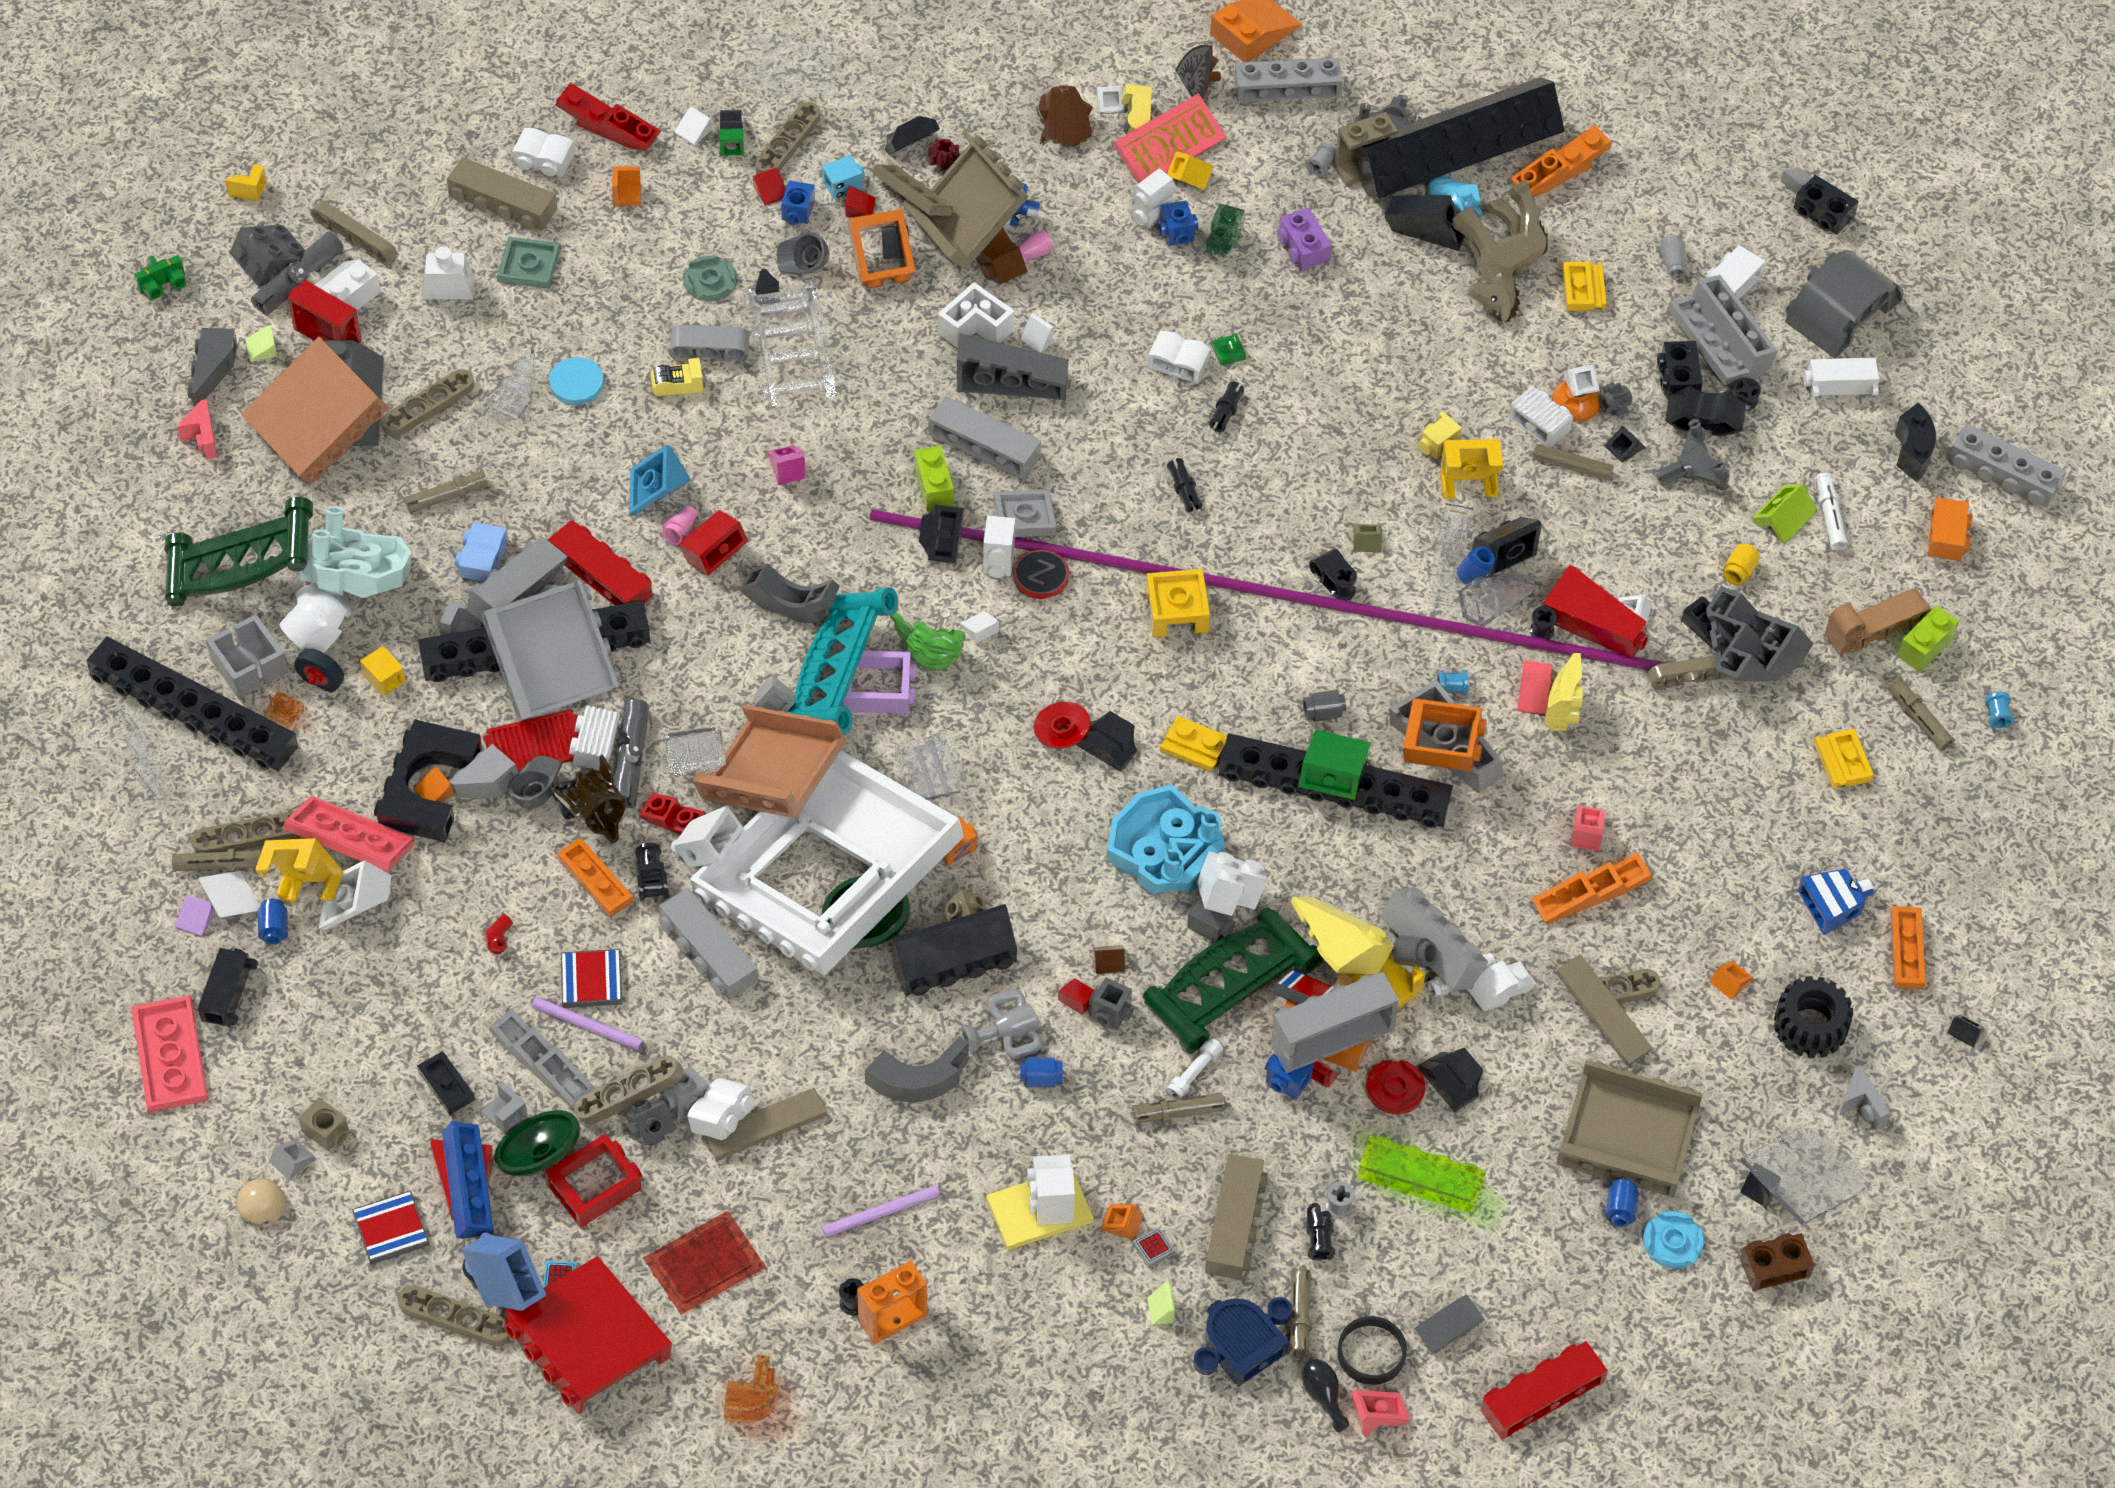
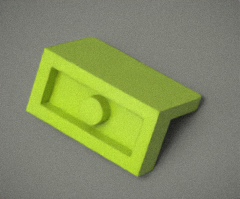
[1751,484,1817,543]

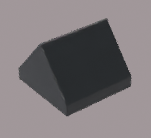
[755,269,780,305]
[1947,1014,1985,1048]

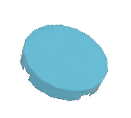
[549,357,604,405]
[1643,1211,1705,1269]

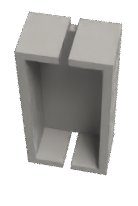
[1271,971,1399,1073]

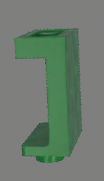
[1298,729,1371,800]

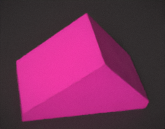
[767,445,805,485]

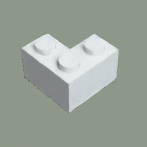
[938,282,1015,348]
[1197,851,1268,916]
[1027,1155,1075,1225]

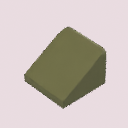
[1353,524,1382,553]

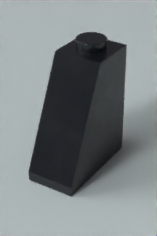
[1385,195,1465,251]

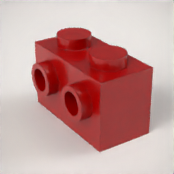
[679,510,749,576]

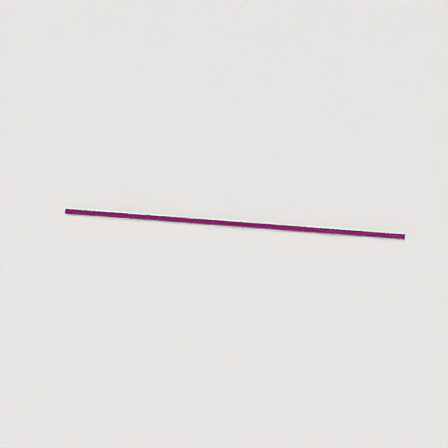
[869,509,1666,671]

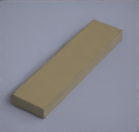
[873,164,953,216]
[1556,954,1653,1066]
[704,1088,827,1161]

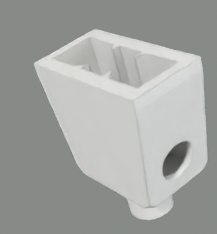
[422,247,475,299]
[671,806,743,868]

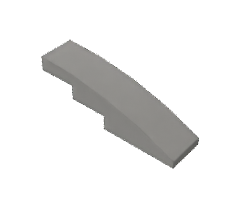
[489,1008,596,1110]

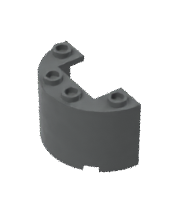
[1785,250,1904,359]

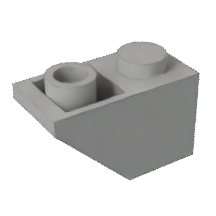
[449,744,518,798]

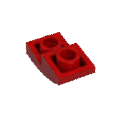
[639,792,706,835]

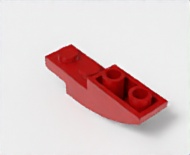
[555,82,661,151]

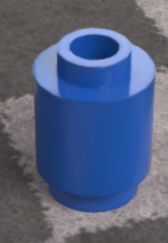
[1457,547,1495,587]
[258,898,288,945]
[1020,1057,1063,1087]
[1605,1179,1639,1227]

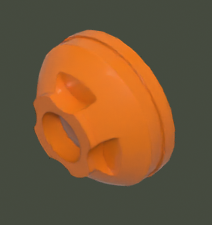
[1551,381,1600,422]

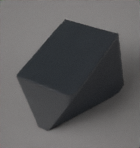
[1740,1165,1780,1209]

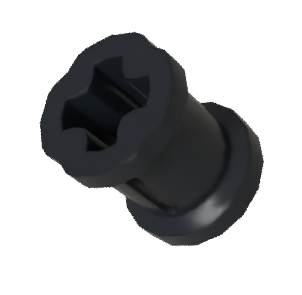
[1530,606,1557,640]
[839,1278,864,1316]

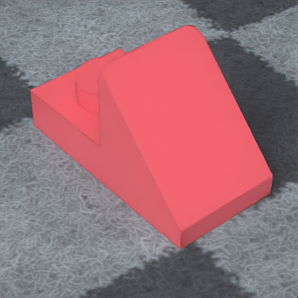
[177,399,217,459]
[1517,660,1552,715]
[1570,805,1606,851]
[1352,1390,1410,1436]

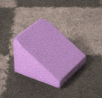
[175,895,215,937]

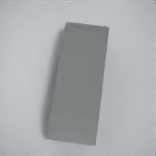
[669,325,750,362]

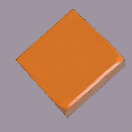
[413,766,454,803]
[1710,961,1754,1000]
[1100,1204,1144,1240]

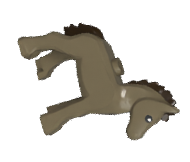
[1451,180,1548,326]

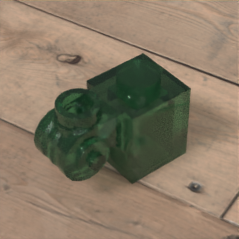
[1205,203,1245,258]

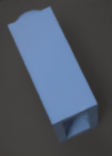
[461,1234,546,1311]

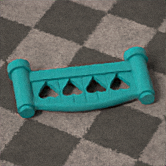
[787,587,899,735]

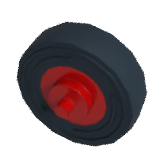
[294,648,344,692]

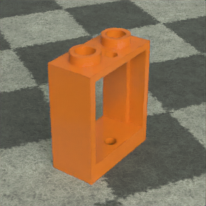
[848,209,916,289]
[1403,698,1487,772]
[857,1260,928,1345]

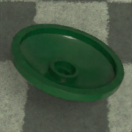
[822,875,910,948]
[494,1110,580,1177]

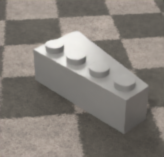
[1389,680,1503,792]

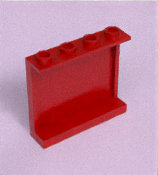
[504,1256,672,1415]

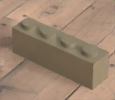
[447,157,558,231]
[1205,1154,1268,1280]

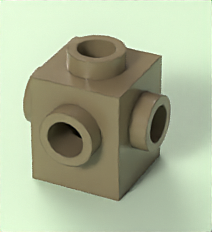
[942,890,987,922]

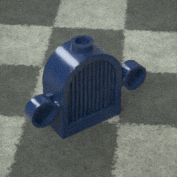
[1193,1297,1292,1387]

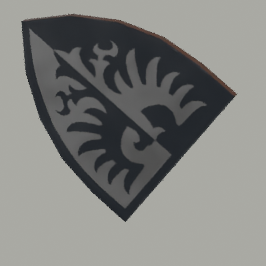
[1175,45,1221,100]

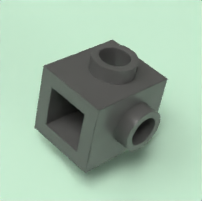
[1089,977,1134,1030]
[625,1097,678,1146]

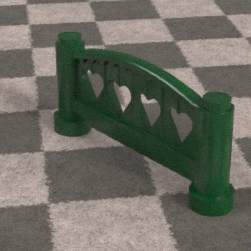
[164,497,313,606]
[1142,907,1324,1054]

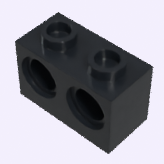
[1794,175,1859,235]
[1657,341,1703,400]

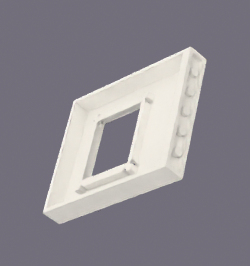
[690,750,964,976]

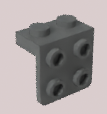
[229,224,305,287]

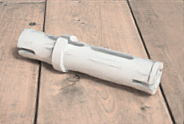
[1815,473,1848,550]

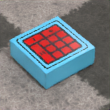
[543,1261,577,1288]

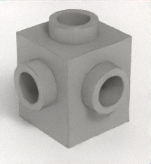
[659,1067,709,1120]

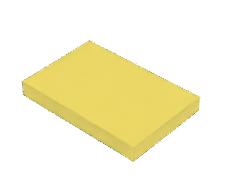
[986,1171,1094,1251]

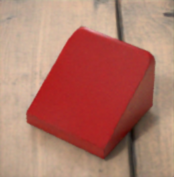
[753,168,786,206]
[845,186,876,218]
[1058,978,1094,1015]
[1312,1060,1340,1088]

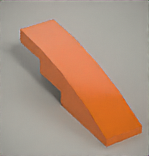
[1532,852,1653,924]

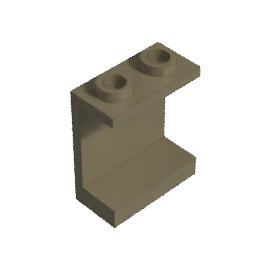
[1334,112,1398,186]

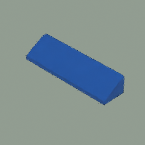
[442,1121,494,1239]

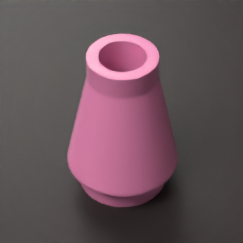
[1019,229,1054,262]
[662,505,698,545]

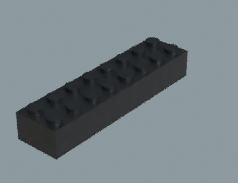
[1355,77,1565,199]

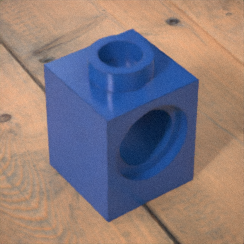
[781,180,815,224]

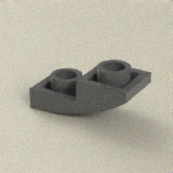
[1414,1294,1485,1355]

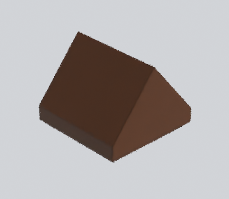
[1093,945,1125,974]

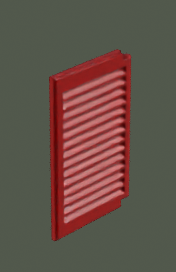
[483,709,579,773]

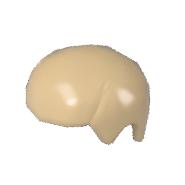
[236,1178,286,1225]

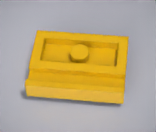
[1562,262,1607,311]
[1160,715,1227,772]
[1814,729,1874,790]

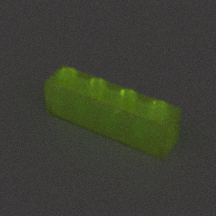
[1357,1135,1486,1214]

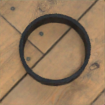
[1337,1316,1407,1385]

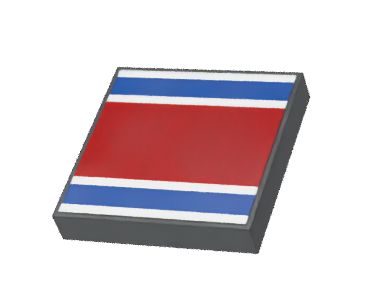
[561,949,622,1008]
[1273,969,1335,1004]
[352,1190,430,1265]

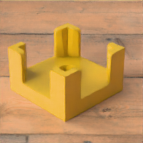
[1440,439,1503,498]
[1146,569,1210,637]
[255,838,343,902]
[1339,952,1425,1011]

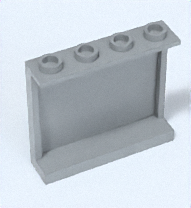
[480,578,621,722]

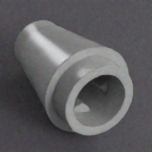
[1659,235,1686,276]

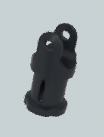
[1306,1203,1335,1260]

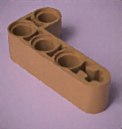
[1825,589,1932,657]

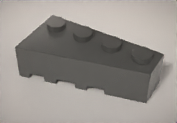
[957,334,1069,400]

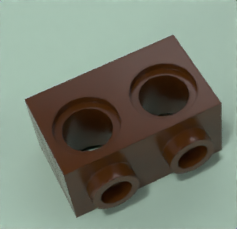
[1740,1233,1814,1291]

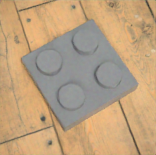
[993,490,1057,537]

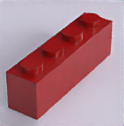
[548,520,653,606]
[1481,1341,1608,1440]

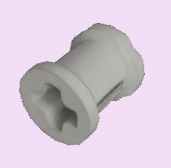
[1305,142,1336,177]
[1326,1182,1355,1218]

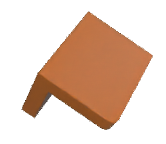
[612,166,641,206]

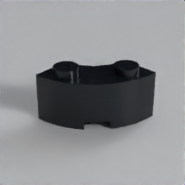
[1665,386,1746,436]
[1895,403,1936,482]

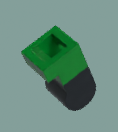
[719,110,744,156]

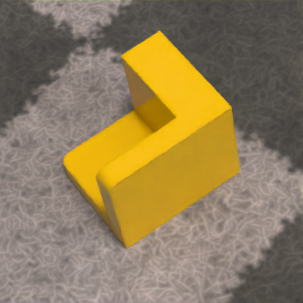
[1167,151,1214,190]
[226,164,267,201]
[360,647,406,697]

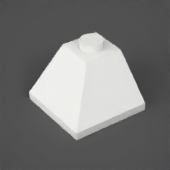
[318,860,392,930]

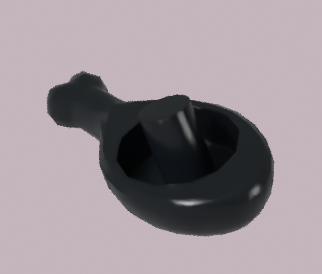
[1302,1358,1349,1432]

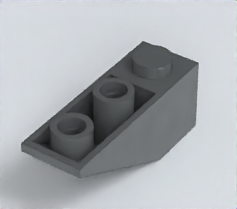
[188,328,237,407]

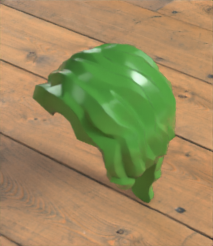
[890,613,966,671]

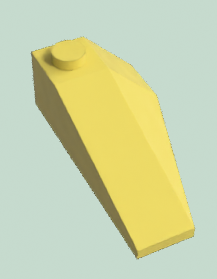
[1291,897,1394,974]

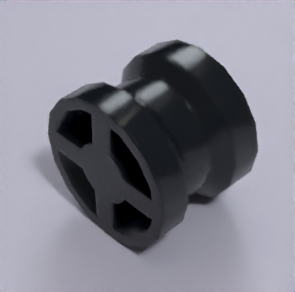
[1733,378,1761,411]

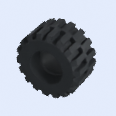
[1774,976,1853,1058]

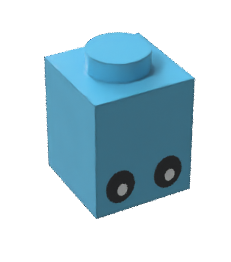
[822,155,865,199]

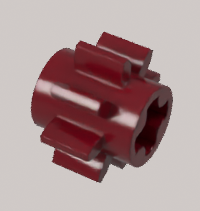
[928,139,961,172]

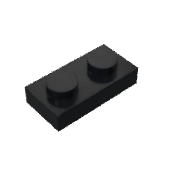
[417,1051,475,1115]

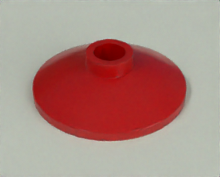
[1034,702,1091,749]

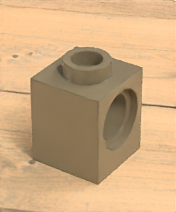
[298,1098,349,1151]

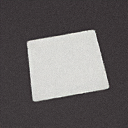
[198,871,260,917]

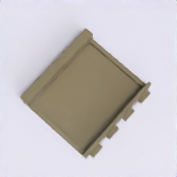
[902,131,1029,270]
[1556,1061,1703,1198]

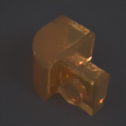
[724,1355,779,1423]

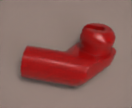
[485,914,513,954]

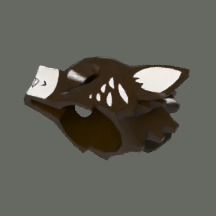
[551,755,626,844]

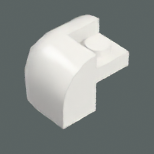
[279,583,351,653]

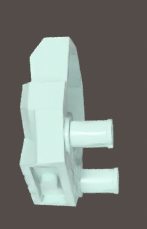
[300,506,412,598]

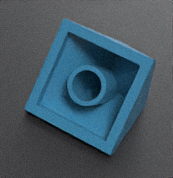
[629,445,691,514]

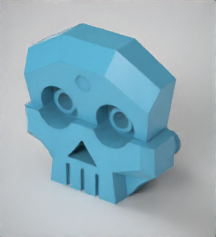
[1107,784,1225,895]

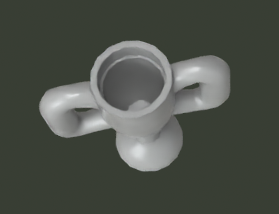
[961,989,1042,1059]

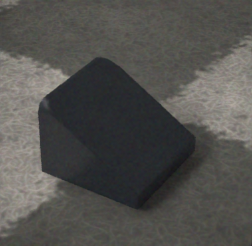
[881,225,909,259]
[1604,426,1645,463]

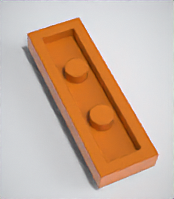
[557,838,634,917]
[1890,906,1926,990]

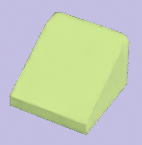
[245,325,277,362]
[1147,1283,1175,1325]

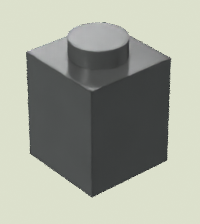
[1187,897,1235,943]

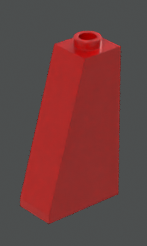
[1543,565,1649,659]

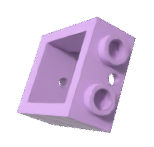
[842,650,916,713]

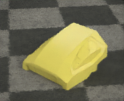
[1545,653,1583,731]

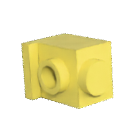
[1418,411,1462,460]

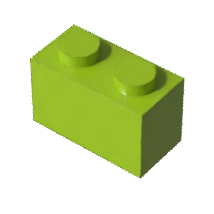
[914,445,954,512]
[1897,605,1959,672]

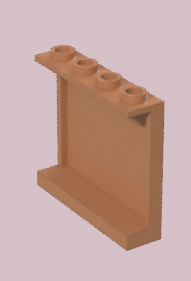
[241,337,389,484]
[692,705,847,819]

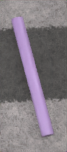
[532,997,644,1051]
[822,1185,940,1238]

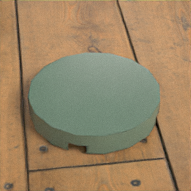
[683,256,737,302]

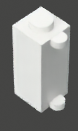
[1803,358,1879,397]

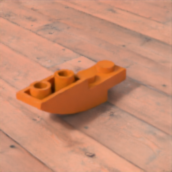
[1510,125,1612,197]

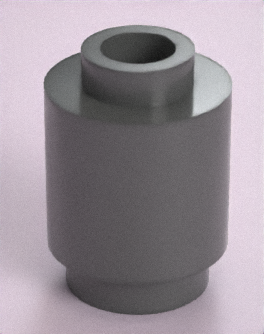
[1303,689,1346,722]
[1391,935,1437,968]

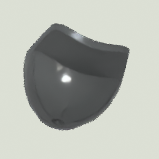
[777,233,830,273]
[508,756,562,809]

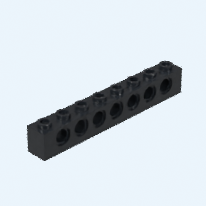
[418,601,650,682]
[86,636,298,772]
[1219,733,1453,828]

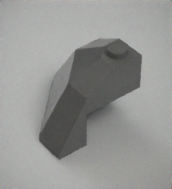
[1706,586,1814,681]

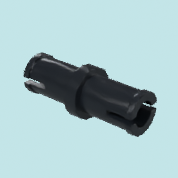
[1209,381,1244,432]
[1167,458,1203,513]

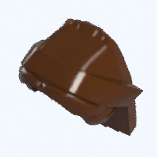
[1037,85,1093,147]

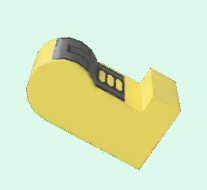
[1121,84,1152,134]
[650,358,703,396]

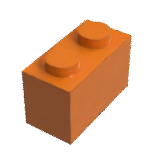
[1927,497,1973,561]

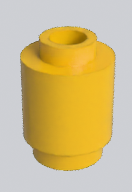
[1723,544,1761,585]

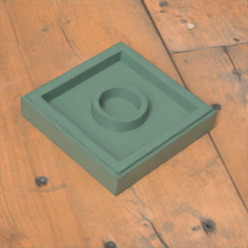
[497,236,561,289]

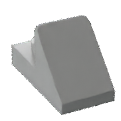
[1840,1065,1891,1130]

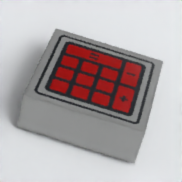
[1133,1227,1175,1268]

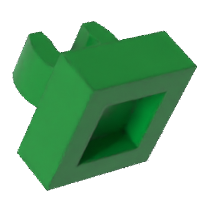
[1211,333,1246,366]

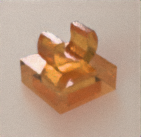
[264,692,304,729]

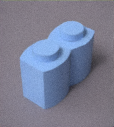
[455,522,508,582]

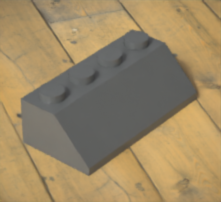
[326,340,384,446]

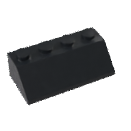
[893,904,1017,996]

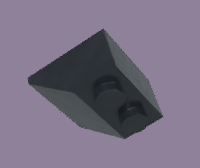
[1472,517,1542,577]

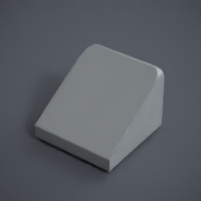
[1781,167,1812,195]
[269,1139,316,1180]

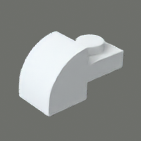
[1467,960,1536,1012]

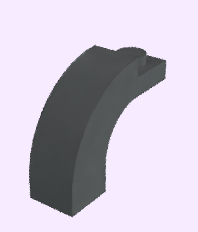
[740,563,840,623]
[865,1036,970,1102]

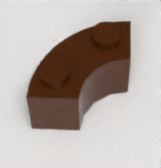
[976,227,1028,285]

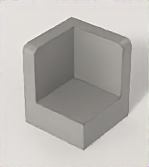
[440,600,484,635]
[753,675,795,712]
[482,1081,528,1134]

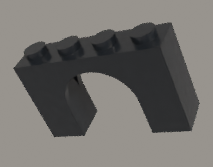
[374,719,482,843]

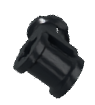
[635,842,669,901]

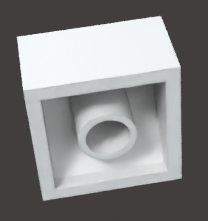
[314,259,380,310]

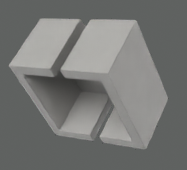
[206,614,288,699]

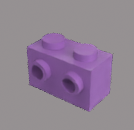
[1277,208,1332,271]

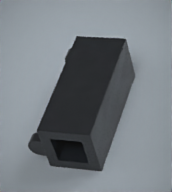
[198,948,259,1027]

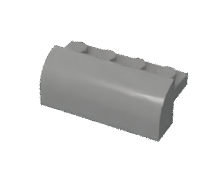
[1667,275,1778,386]

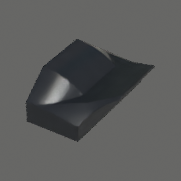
[885,116,940,155]
[919,505,964,564]
[1076,711,1137,772]
[1418,1048,1484,1113]

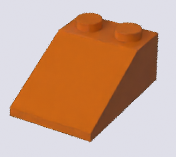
[1210,0,1302,62]

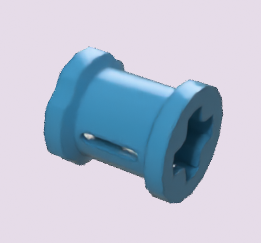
[1437,670,1469,695]
[1985,692,2015,728]

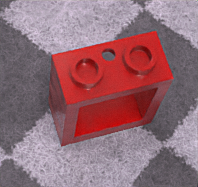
[288,280,362,344]
[545,1133,643,1228]

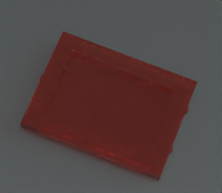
[643,1211,766,1315]

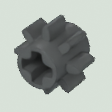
[1598,382,1633,417]

